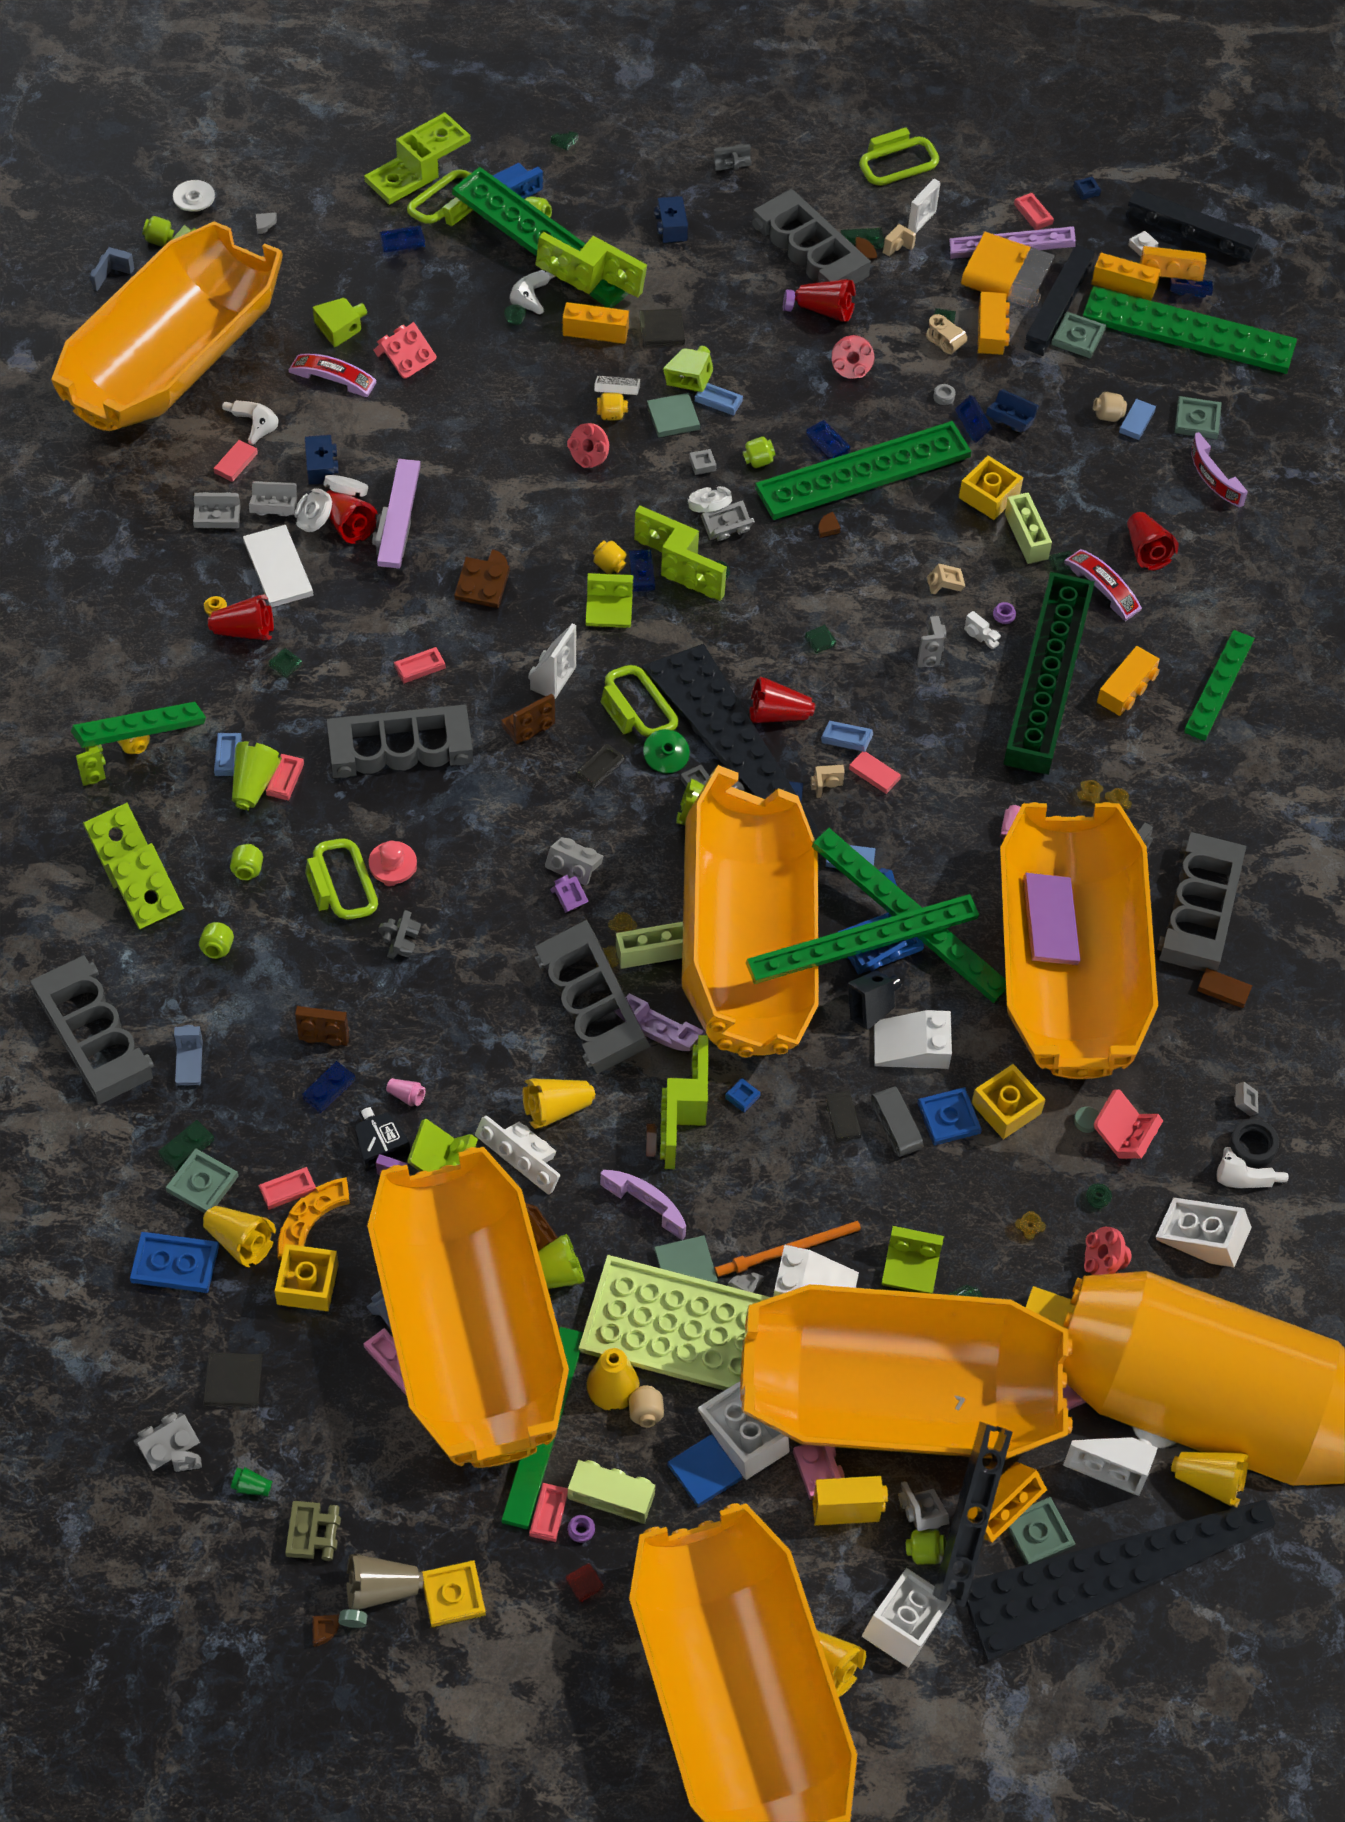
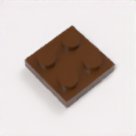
[454,557,510,609]
[295,1006,349,1046]

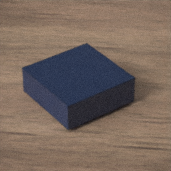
[1073,176,1101,200]

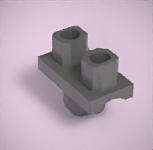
[714,144,751,171]
[378,910,421,959]

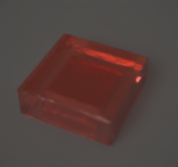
[566,1563,604,1602]

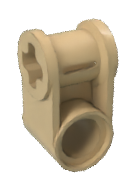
[926,315,967,354]

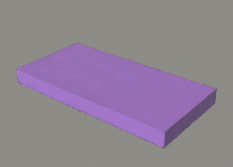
[1023,873,1080,965]

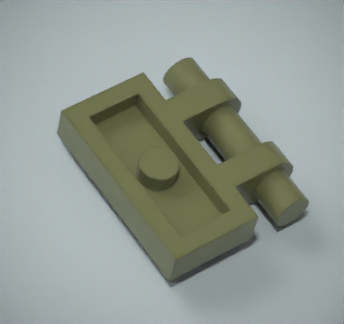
[285,1501,341,1561]

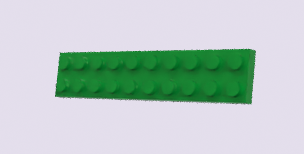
[452,167,628,308]
[1083,286,1297,374]
[755,421,972,520]

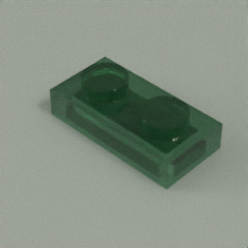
[840,228,884,249]
[158,1120,214,1172]

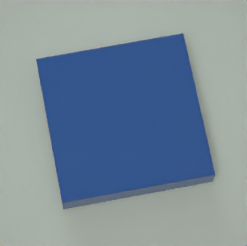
[917,1087,982,1146]
[668,1434,743,1507]

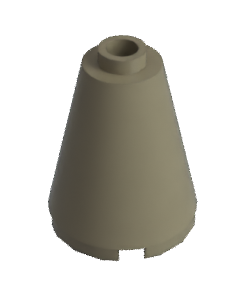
[346,1554,423,1610]

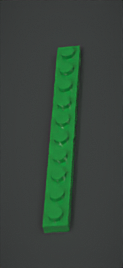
[812,828,1006,1003]
[746,894,979,984]

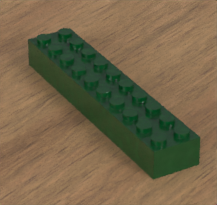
[1003,572,1095,775]

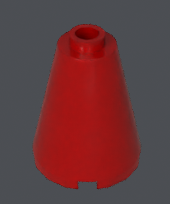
[795,279,855,322]
[326,490,378,544]
[1127,512,1179,571]
[208,594,274,640]
[749,677,815,723]

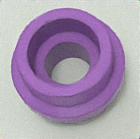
[993,602,1016,624]
[568,1515,595,1542]

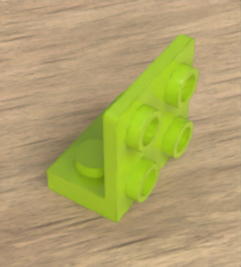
[586,573,633,628]
[407,1119,478,1172]
[882,1226,944,1294]

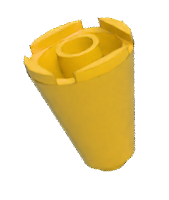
[522,1078,595,1129]
[203,1206,276,1267]
[587,1348,639,1410]
[1171,1452,1249,1507]
[817,1630,866,1697]

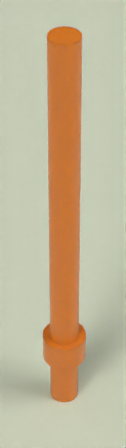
[714,1221,861,1277]

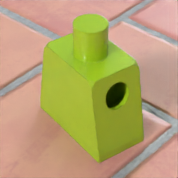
[313,298,367,347]
[663,346,713,392]

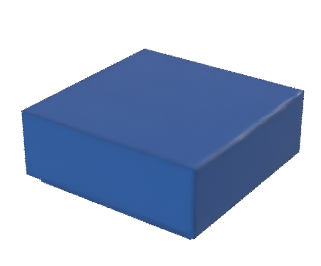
[725,1078,761,1113]

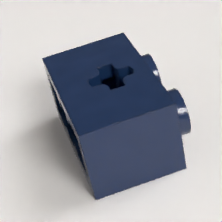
[654,196,688,243]
[305,435,339,485]

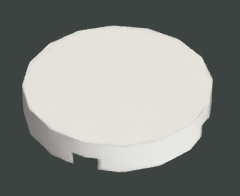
[324,475,368,497]
[688,486,732,512]
[295,489,332,532]

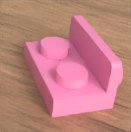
[793,1445,845,1500]

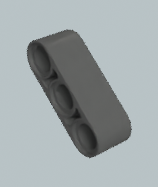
[871,1086,923,1157]

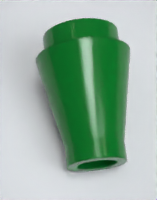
[231,1467,273,1497]

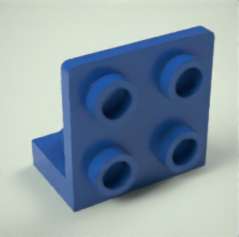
[493,163,543,199]

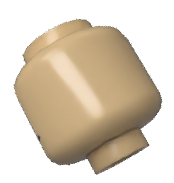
[1093,392,1127,422]
[629,1385,664,1428]

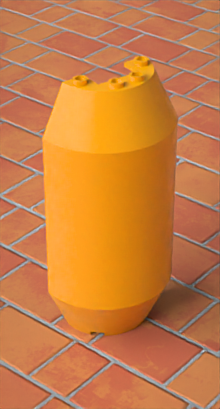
[51,221,282,431]
[682,765,819,1057]
[1000,802,1158,1079]
[368,1147,569,1468]
[1063,1271,1345,1486]
[740,1284,1072,1460]
[629,1503,857,1822]

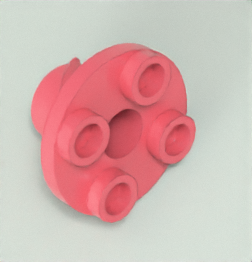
[831,335,874,379]
[567,423,609,468]
[369,841,417,887]
[1084,1226,1131,1275]

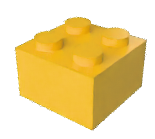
[959,456,1023,520]
[971,1064,1046,1139]
[275,1244,339,1312]

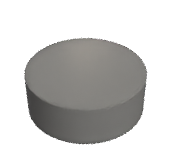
[933,384,955,405]

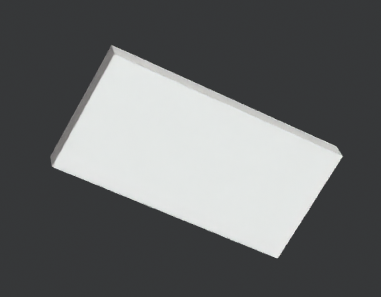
[243,525,313,607]

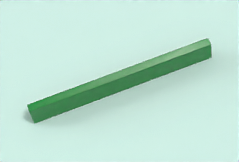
[502,1327,583,1530]

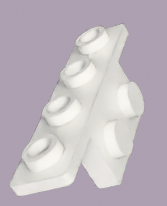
[475,1116,560,1194]

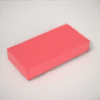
[1014,193,1054,230]
[214,440,258,482]
[394,647,446,684]
[849,751,901,794]
[266,754,304,801]
[259,1167,316,1210]
[529,1483,568,1542]

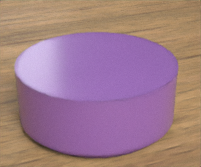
[783,290,795,312]

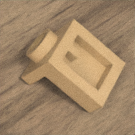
[883,224,916,257]
[927,564,965,595]
[810,765,845,798]

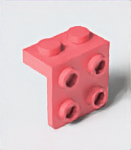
[373,322,436,379]
[1094,1089,1163,1159]

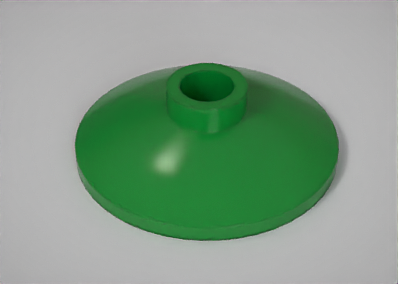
[643,729,690,774]

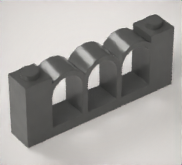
[752,189,871,284]
[327,704,473,778]
[1157,832,1246,972]
[535,920,651,1074]
[30,955,154,1105]

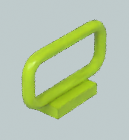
[859,127,939,186]
[407,170,473,226]
[601,665,678,737]
[305,839,378,919]

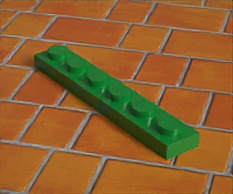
[1184,630,1255,741]
[71,702,206,748]

